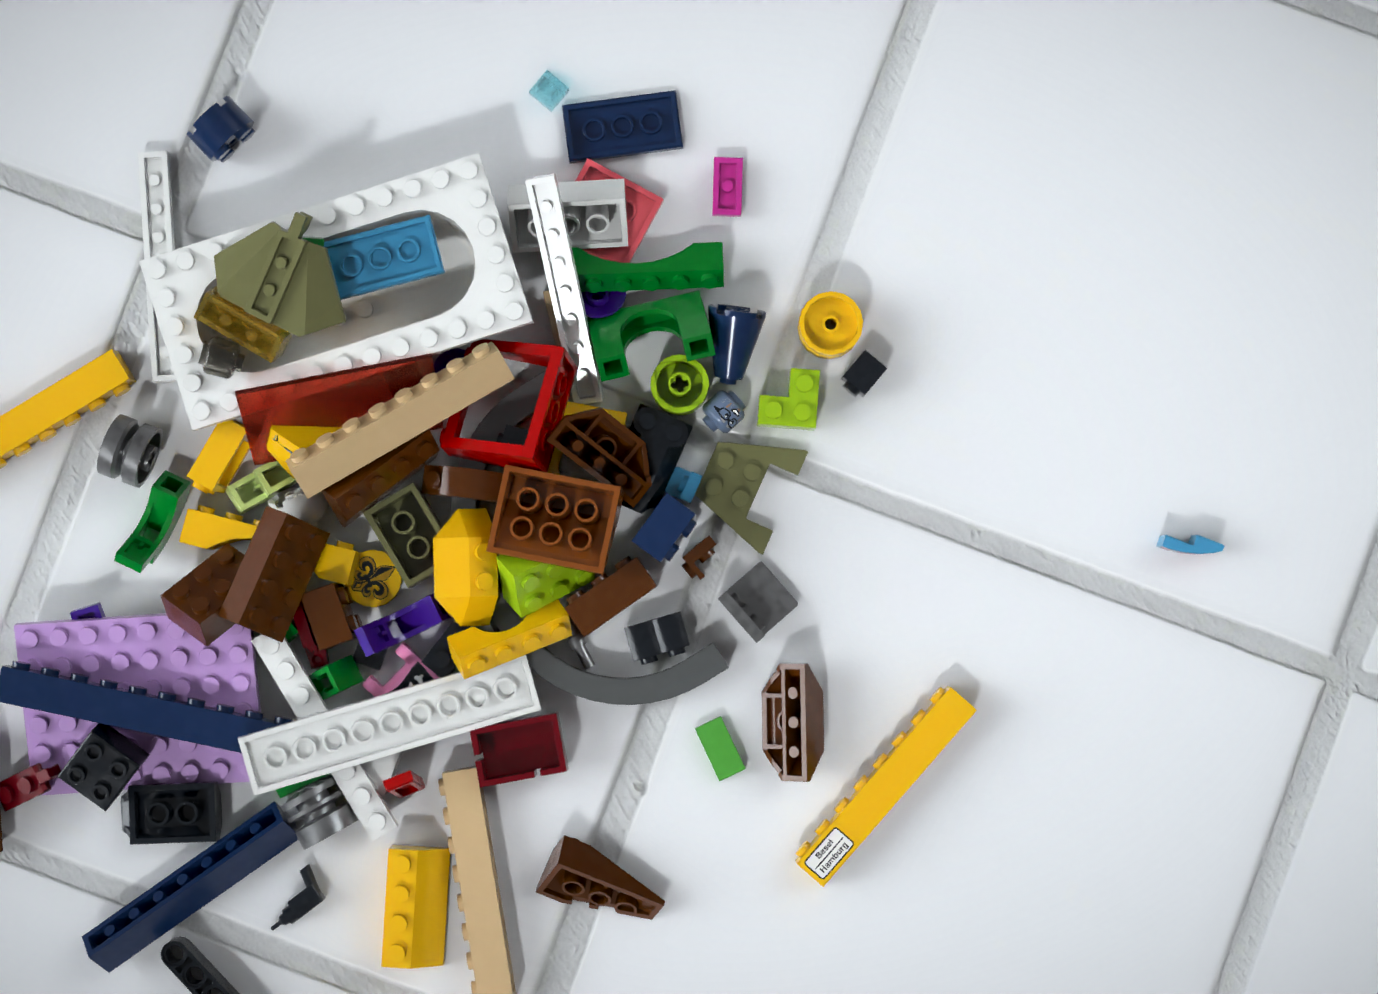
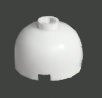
[268,484,328,527]

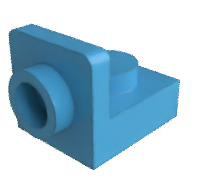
[665,467,702,504]

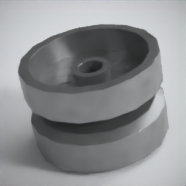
[97,414,163,488]

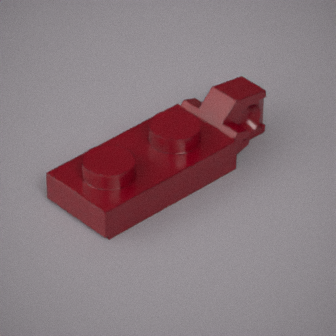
[294,600,330,669]
[0,763,61,812]

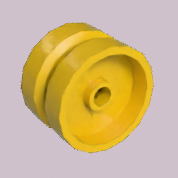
[797,291,863,359]

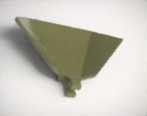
[214,212,346,337]

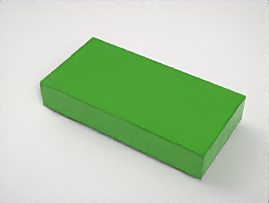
[695,716,746,781]

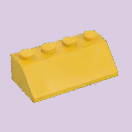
[381,845,451,969]

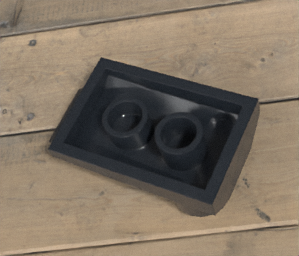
[622,403,693,514]
[121,782,222,845]

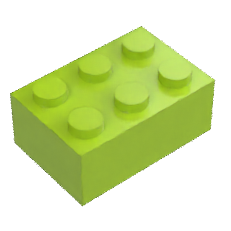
[496,555,596,618]

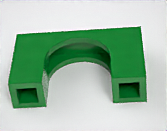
[587,290,716,382]

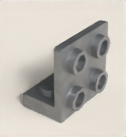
[718,562,798,643]

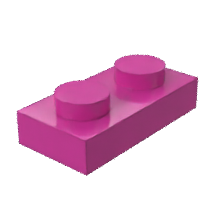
[712,157,743,217]

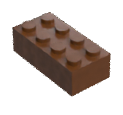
[218,506,330,642]

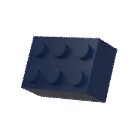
[632,493,697,563]

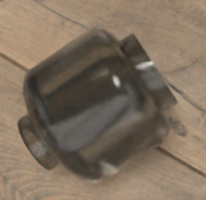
[198,336,245,379]

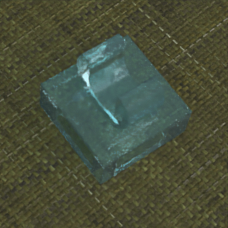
[529,70,570,112]

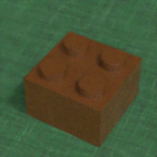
[301,583,363,651]

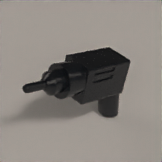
[271,864,326,930]

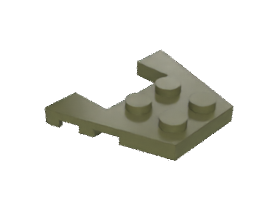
[695,442,808,555]

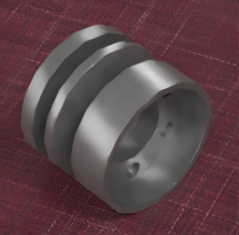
[281,777,359,850]

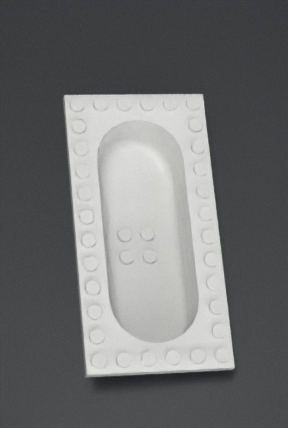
[139,153,534,431]

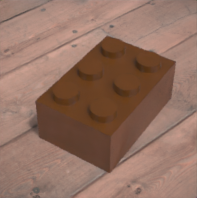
[160,543,245,646]
[564,556,657,637]

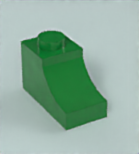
[309,655,364,700]

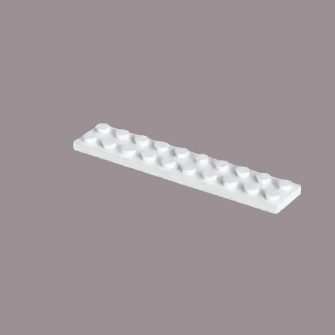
[237,655,542,796]

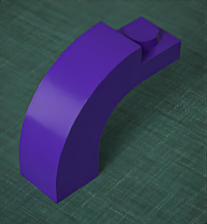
[354,593,452,657]

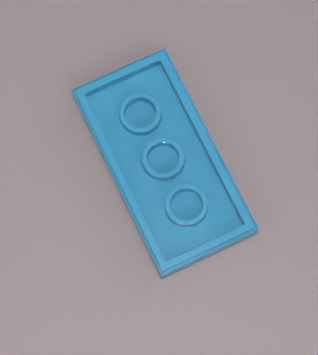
[324,215,445,300]

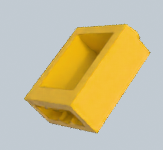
[187,419,259,495]

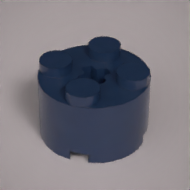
[187,96,255,163]

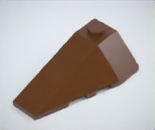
[535,835,665,920]

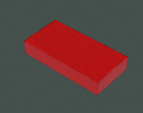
[383,770,425,798]

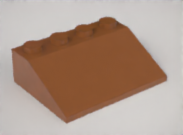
[486,464,624,575]

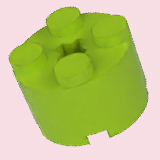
[650,354,709,415]

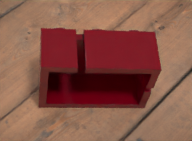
[470,712,569,788]

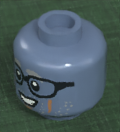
[702,390,746,433]

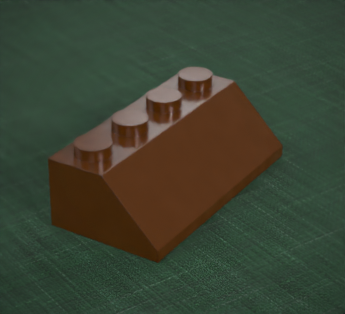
[322,429,440,528]

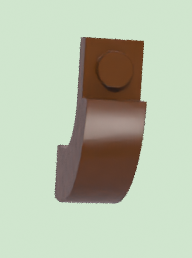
[421,465,503,503]

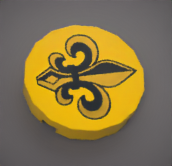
[345,550,402,607]

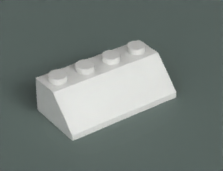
[507,178,628,253]

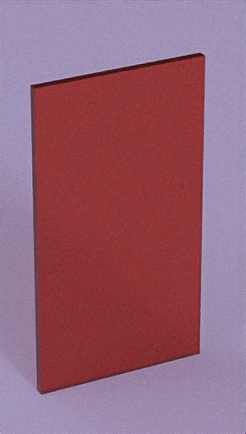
[235,353,444,465]

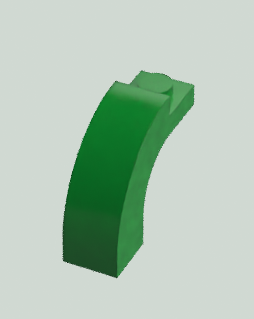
[114,470,192,573]

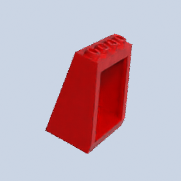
[439,339,578,472]

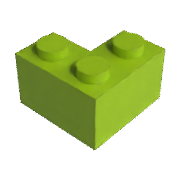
[757,368,820,431]

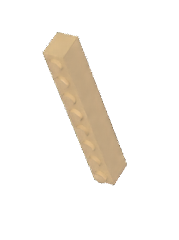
[285,341,515,499]
[438,766,516,994]

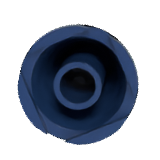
[708,304,766,385]

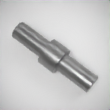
[567,616,595,670]

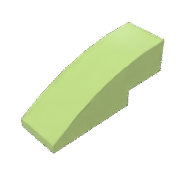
[225,459,297,515]

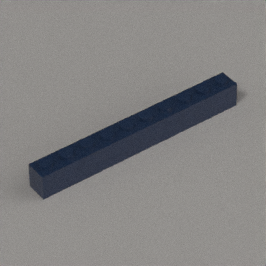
[0,661,293,753]

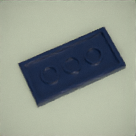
[562,90,683,164]

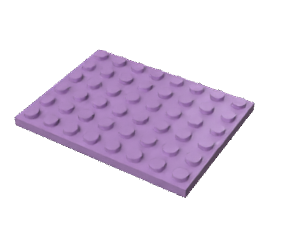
[14,613,261,795]

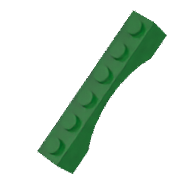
[572,242,724,293]

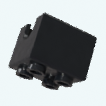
[57,723,150,811]

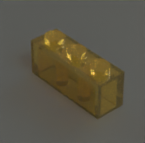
[193,286,293,363]

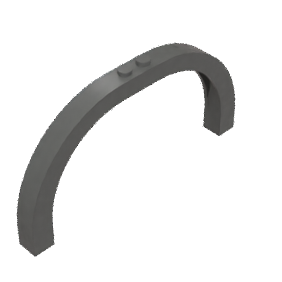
[451,371,729,705]

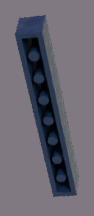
[82,801,298,973]

